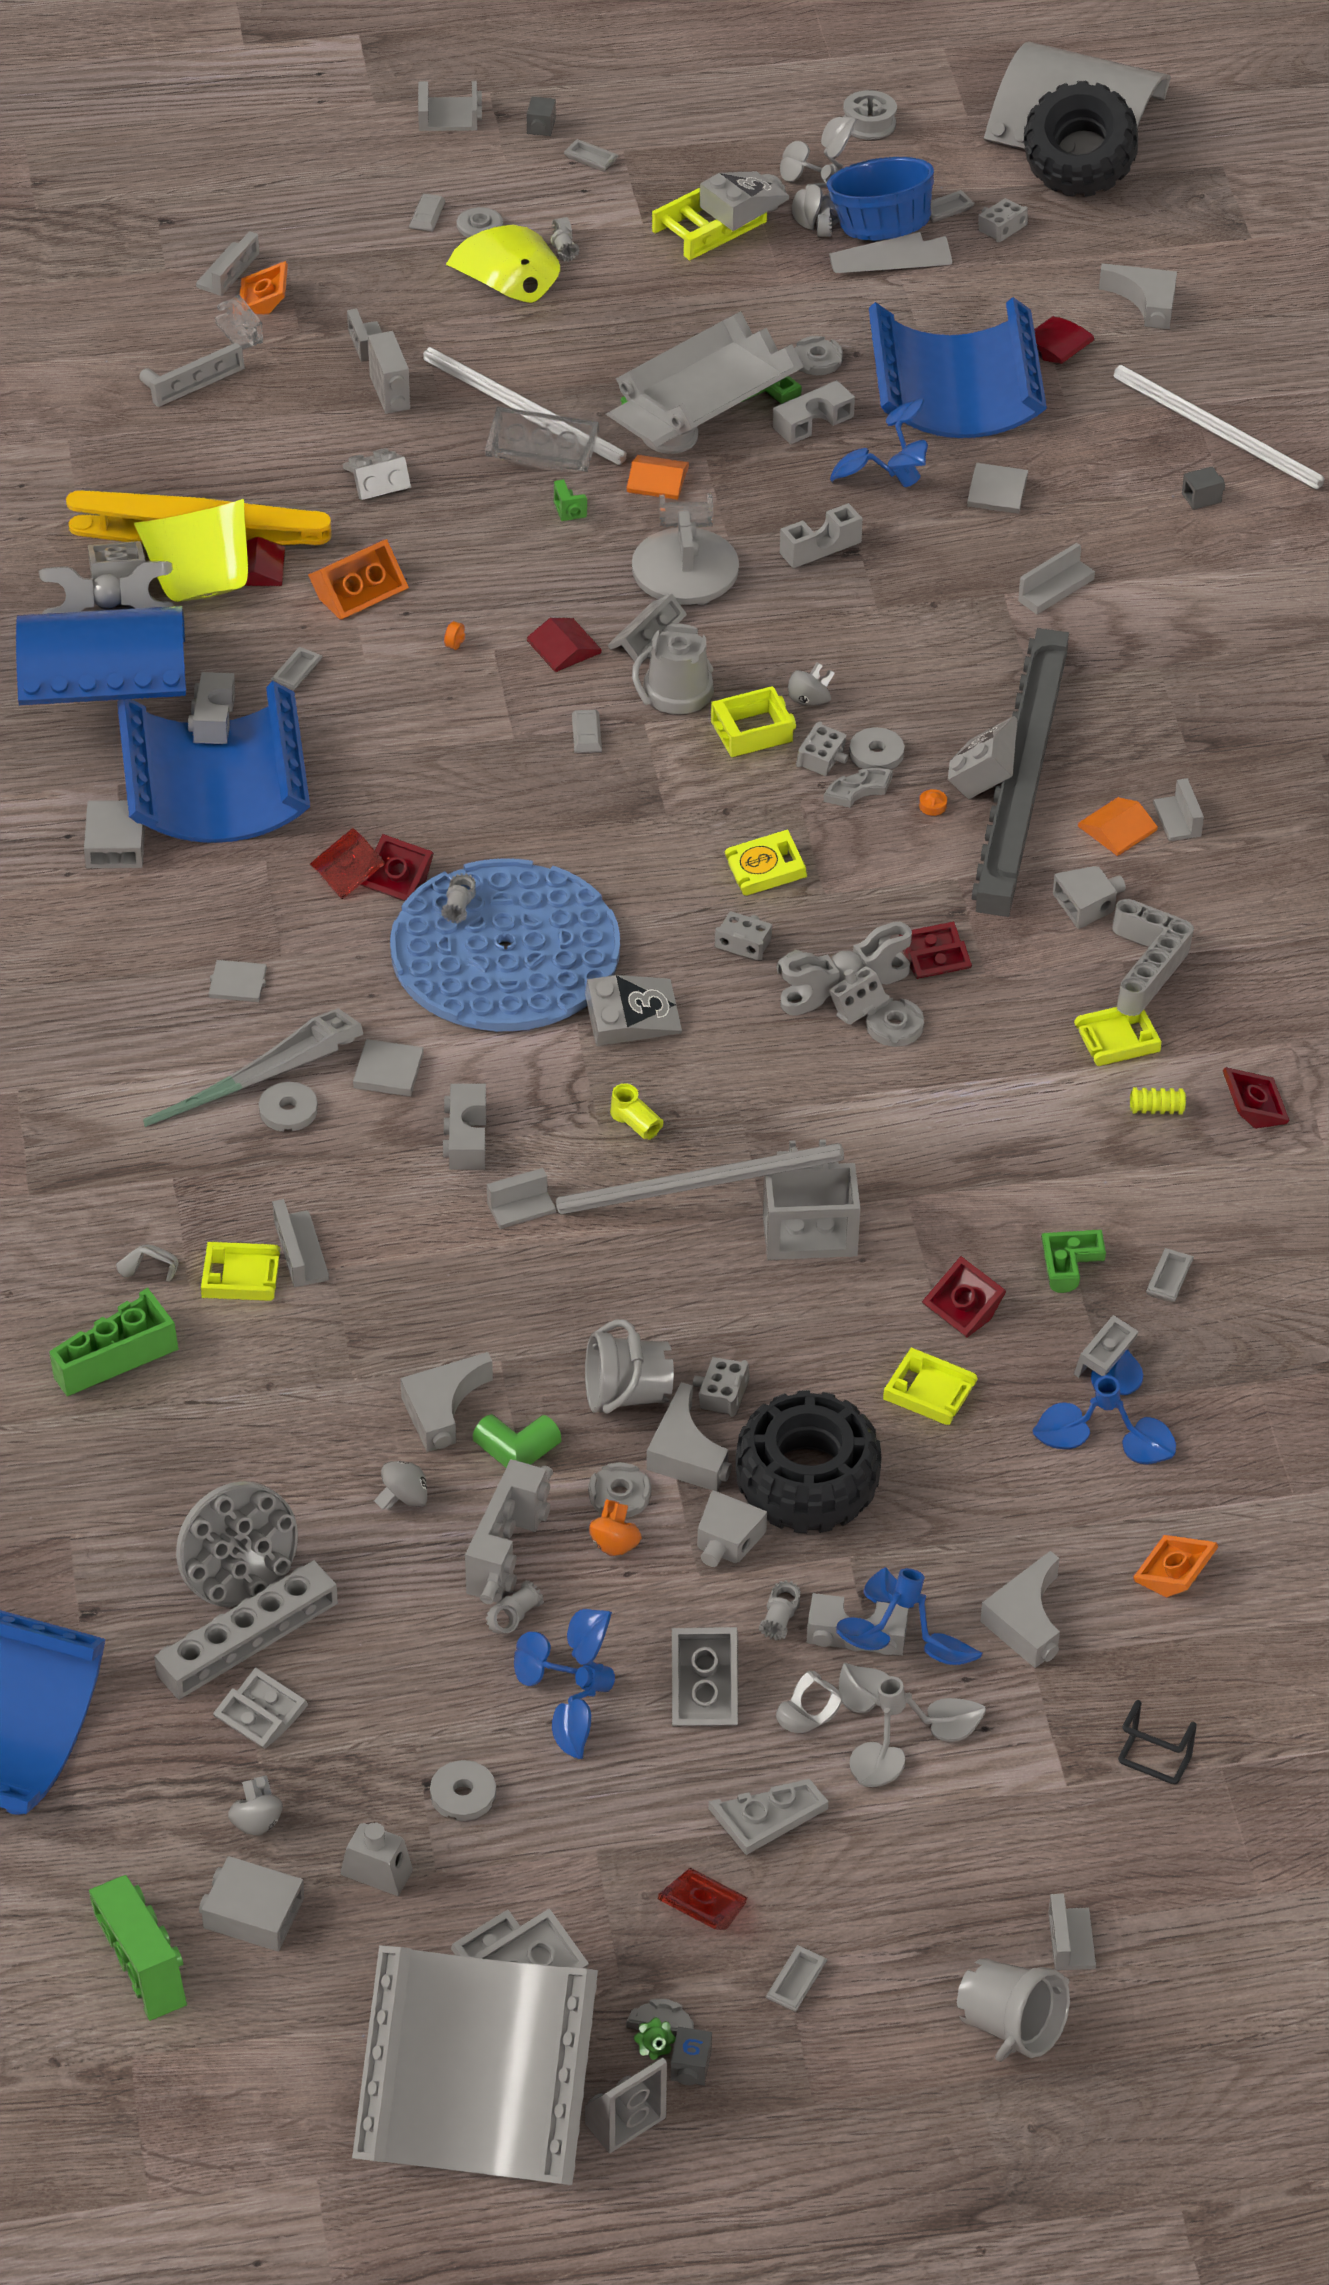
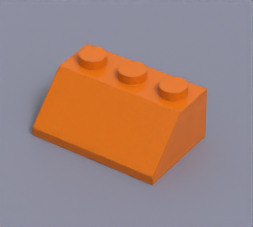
[308,539,409,620]

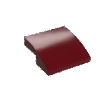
[1034,316,1095,364]
[899,921,972,979]

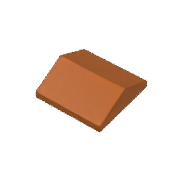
[238,261,288,314]
[627,455,689,500]
[1078,797,1158,856]
[1133,1535,1218,1598]

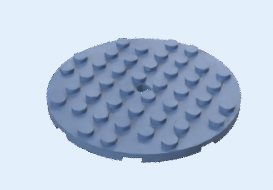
[390,859,620,1032]

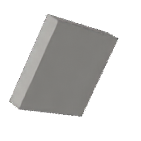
[353,1039,424,1097]

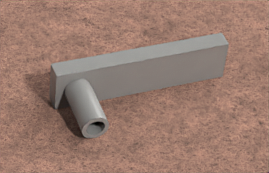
[139,343,245,407]

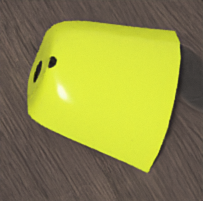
[446,225,560,303]
[134,499,248,602]

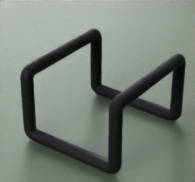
[1118,1700,1197,1784]

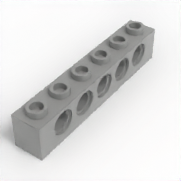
[154,1560,338,1700]

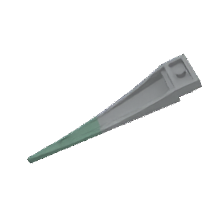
[143,1008,363,1127]

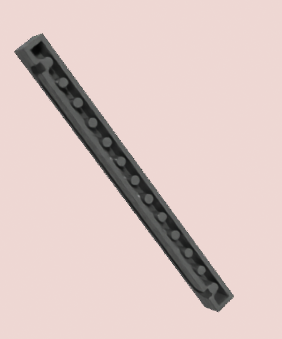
[972,628,1069,917]

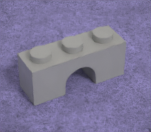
[773,380,855,445]
[779,503,863,568]
[188,672,235,744]
[443,1084,486,1170]
[807,1593,909,1656]

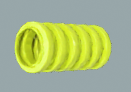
[1130,1087,1186,1115]

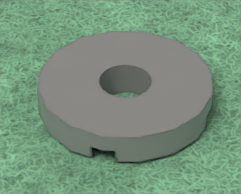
[794,336,843,376]
[849,727,905,770]
[866,998,924,1047]
[258,1081,318,1132]
[588,1462,651,1518]
[430,1760,496,1822]

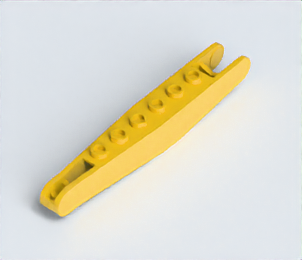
[66,490,332,545]

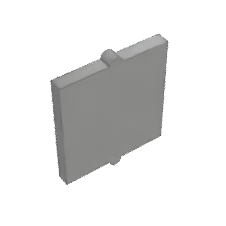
[209,960,267,1002]

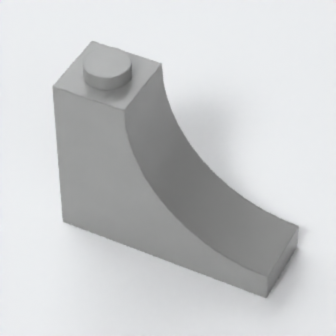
[1099,263,1177,329]
[400,1352,493,1452]
[646,1382,732,1491]
[980,1551,1060,1668]

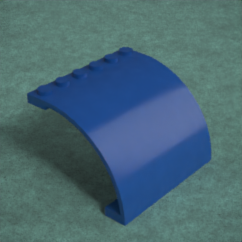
[869,297,1047,438]
[16,606,186,706]
[117,681,310,843]
[0,1610,106,1815]

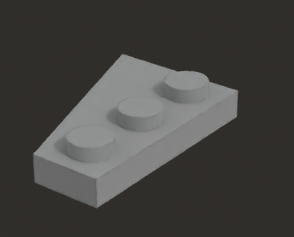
[708,1779,829,1855]

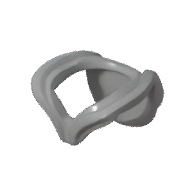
[116,1244,179,1282]
[776,1671,842,1733]

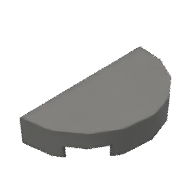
[626,1999,694,2037]

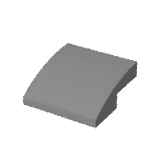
[967,463,1028,514]
[213,1667,308,1749]

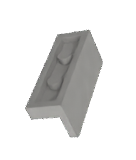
[196,231,259,296]
[1018,543,1095,615]
[607,593,687,662]
[272,1199,329,1288]

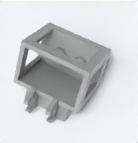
[763,1139,860,1260]
[451,1908,589,1969]

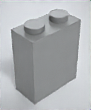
[368,331,410,414]
[84,800,145,869]
[199,1856,305,1952]

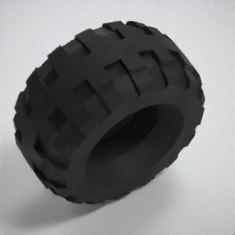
[1024,81,1138,197]
[736,1390,881,1534]

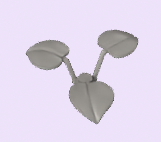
[780,117,857,230]
[839,1663,986,1787]

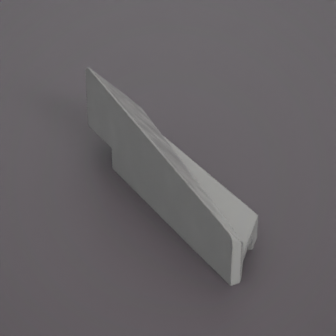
[829,232,952,273]

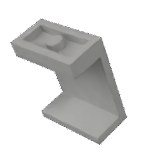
[418,81,482,131]

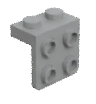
[343,448,411,500]

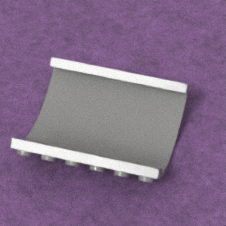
[984,41,1171,155]
[352,1945,598,2185]

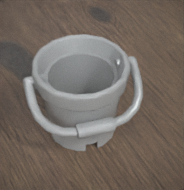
[632,624,714,715]
[585,1319,674,1414]
[957,1958,1070,2062]

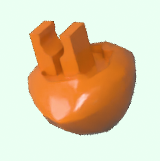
[589,1499,642,1556]

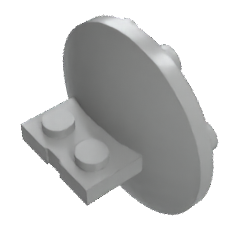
[632,511,739,605]
[176,1481,298,1607]

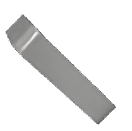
[1112,899,1194,1016]

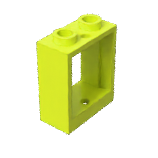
[711,686,796,758]

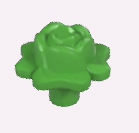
[634,2017,676,2060]

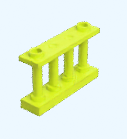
[652,188,767,260]

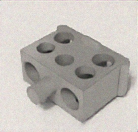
[978,198,1028,242]
[796,722,848,776]
[714,911,772,960]
[829,966,889,1024]
[693,1357,750,1417]

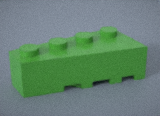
[49,1287,179,1397]

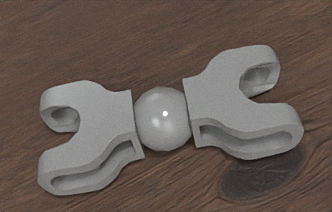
[39,561,175,614]
[780,922,912,1016]

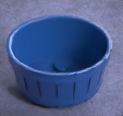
[827,157,934,241]

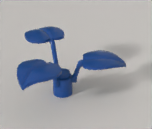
[830,398,928,487]
[1032,1349,1176,1464]
[836,1567,983,1665]
[514,1609,615,1759]

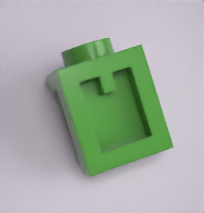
[553,479,587,521]

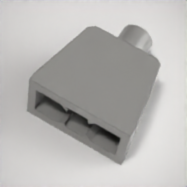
[1053,866,1126,929]
[697,1490,767,1567]
[341,1823,413,1896]

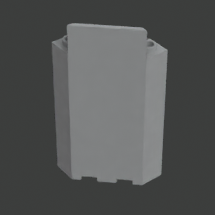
[605,311,804,448]

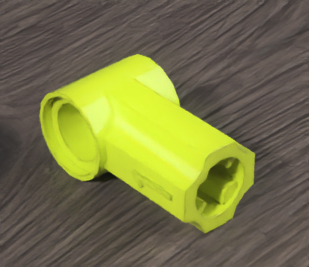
[610,1083,663,1140]

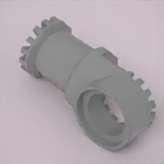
[817,193,840,237]
[550,217,580,262]
[441,873,476,923]
[486,1580,544,1634]
[759,1580,801,1640]

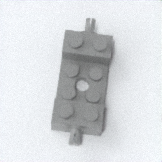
[465,1459,553,1604]

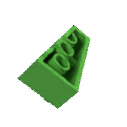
[89,1875,187,2021]

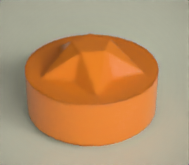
[444,621,465,650]
[919,789,947,816]

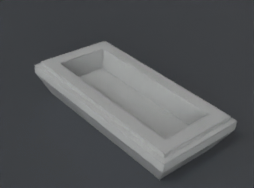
[564,139,618,172]
[930,190,975,223]
[409,193,445,232]
[271,647,323,691]
[572,710,602,753]
[1146,1248,1194,1302]
[766,1945,827,2012]

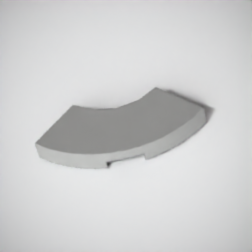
[824,768,893,808]

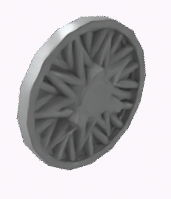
[457,207,503,238]

